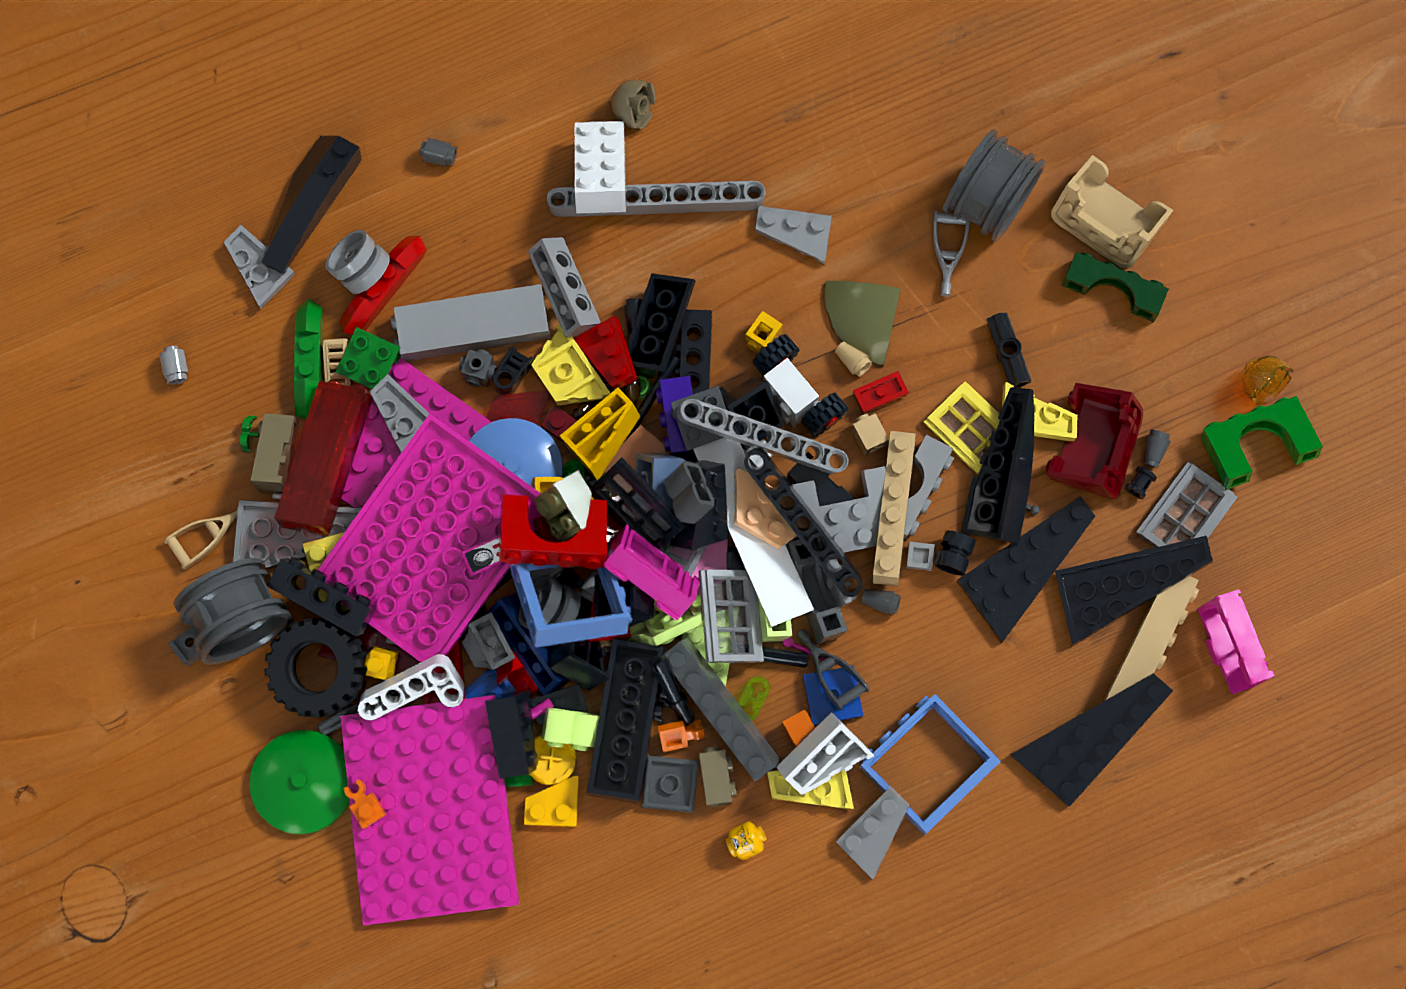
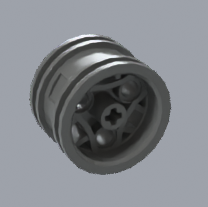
[943,129,1046,243]

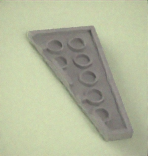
[233,500,361,568]

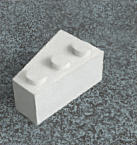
[776,712,874,795]

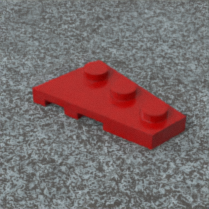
[573,315,637,389]

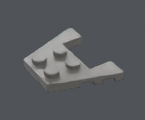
[792,466,886,553]

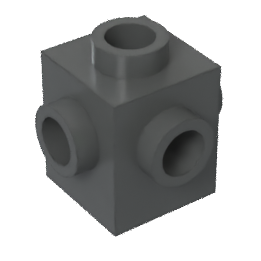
[459,349,497,387]

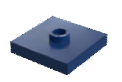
[803,666,864,726]

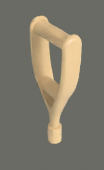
[164,508,238,570]

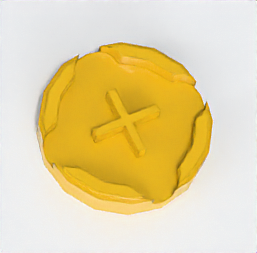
[529,735,576,785]

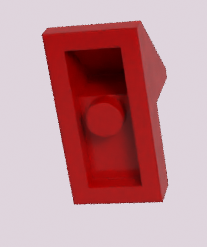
[497,648,539,697]

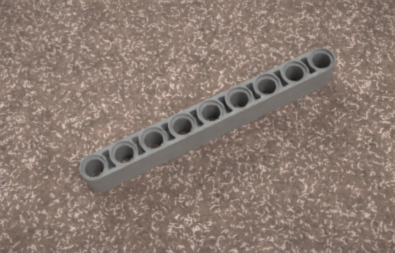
[547,181,765,217]

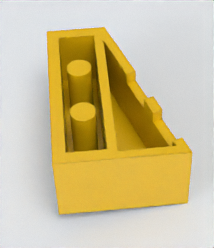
[560,388,640,480]

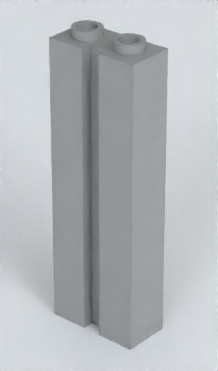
[391,284,550,361]

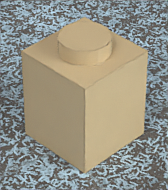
[852,413,889,456]

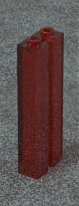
[274,380,373,536]

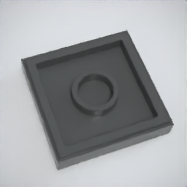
[642,755,699,813]

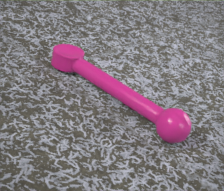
[783,637,826,661]

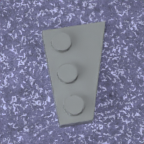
[755,206,831,265]

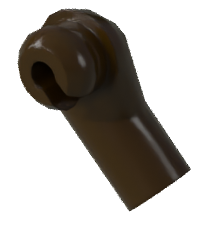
[623,377,641,405]

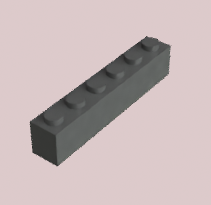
[663,637,782,781]

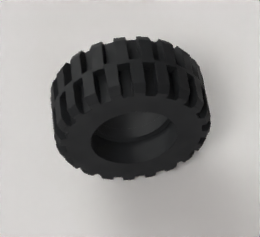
[264,618,367,717]

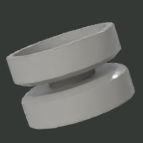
[326,230,390,294]

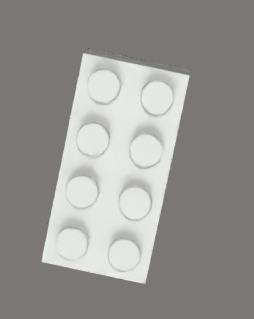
[575,121,626,214]

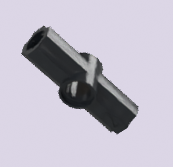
[986,312,1032,388]

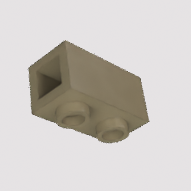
[699,747,737,808]

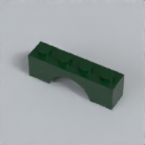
[1062,252,1169,322]

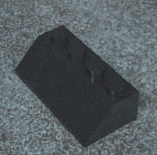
[627,273,696,379]

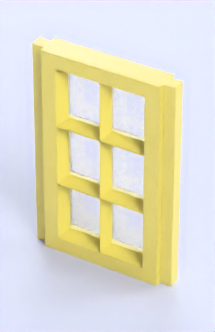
[923,381,1000,475]

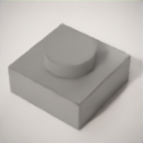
[906,541,935,571]

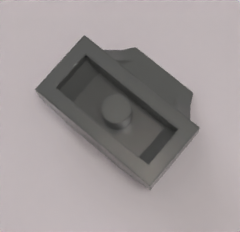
[462,613,515,671]

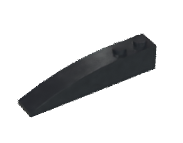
[262,135,362,274]
[961,387,1034,544]

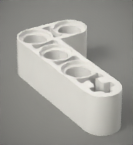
[358,654,465,720]

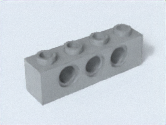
[528,237,601,337]

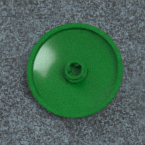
[250,730,350,835]

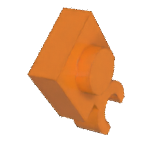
[344,779,387,829]

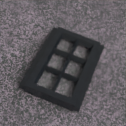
[589,457,687,550]

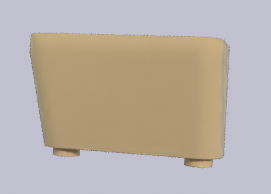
[1051,155,1173,269]

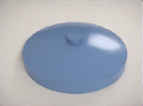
[469,418,562,485]

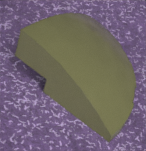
[825,281,901,367]

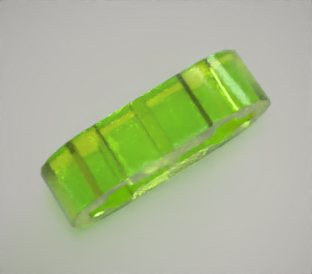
[738,676,770,722]

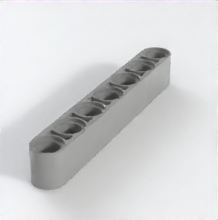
[677,399,848,474]

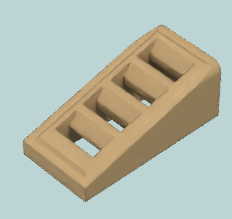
[323,339,352,393]

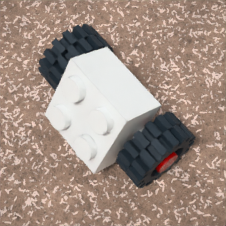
[752,334,848,437]

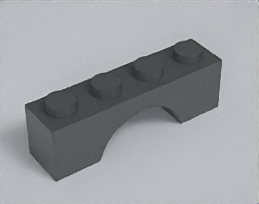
[786,539,848,645]

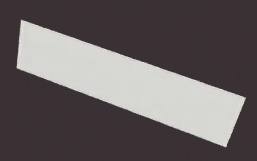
[693,430,814,627]

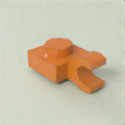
[658,719,705,752]

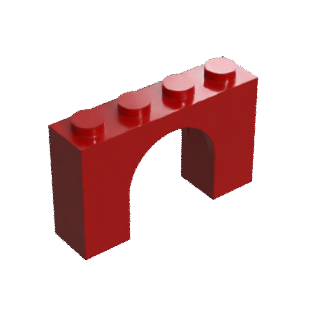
[499,494,607,569]

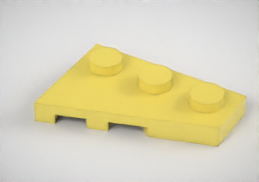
[1002,382,1078,442]
[767,770,854,810]

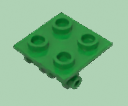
[336,327,401,389]

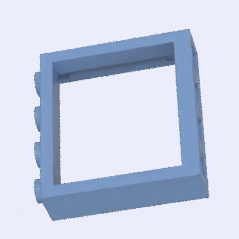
[510,549,632,647]
[859,694,1001,836]

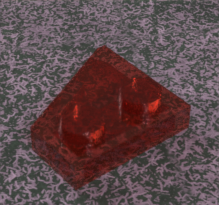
[486,390,550,425]

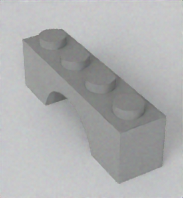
[904,435,954,541]

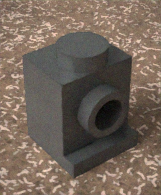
[168,625,200,667]

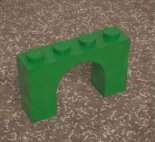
[1201,396,1323,490]

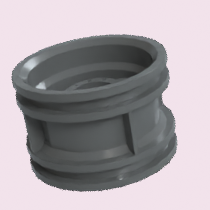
[173,558,292,665]

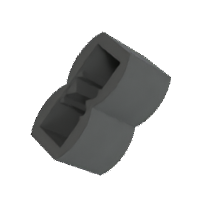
[665,461,714,524]

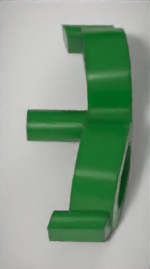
[240,415,259,453]

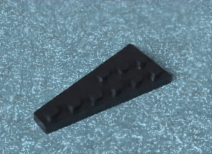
[957,496,1095,644]

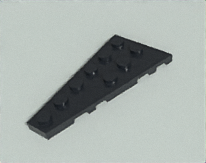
[1055,536,1213,646]
[1010,673,1173,807]

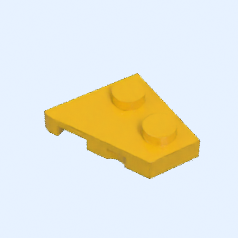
[524,776,579,827]

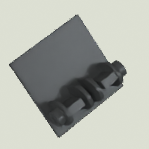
[670,386,726,451]

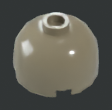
[611,79,656,129]

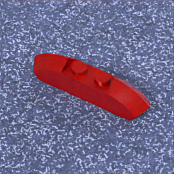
[339,236,427,335]

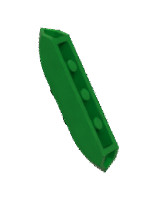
[294,299,323,420]

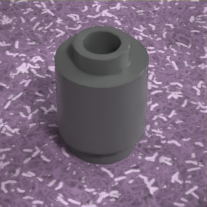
[420,138,457,167]

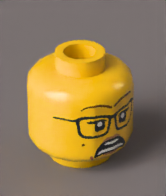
[726,821,766,860]

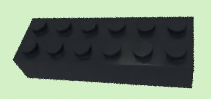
[587,639,664,804]

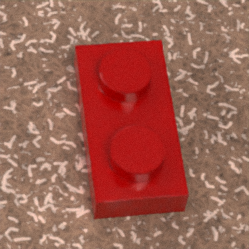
[853,371,909,415]

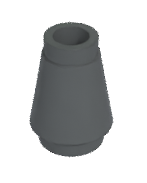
[1143,429,1171,468]
[861,589,901,616]

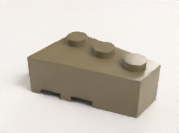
[250,413,299,495]

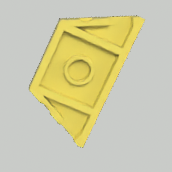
[531,324,610,406]

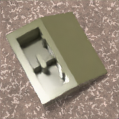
[534,471,592,543]

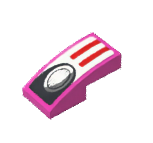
[461,535,503,577]

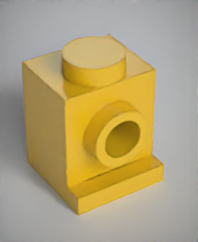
[745,311,783,353]
[364,645,399,680]

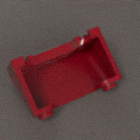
[1046,383,1143,499]

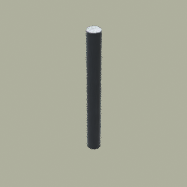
[624,355,680,442]

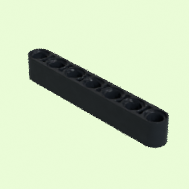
[744,448,862,597]

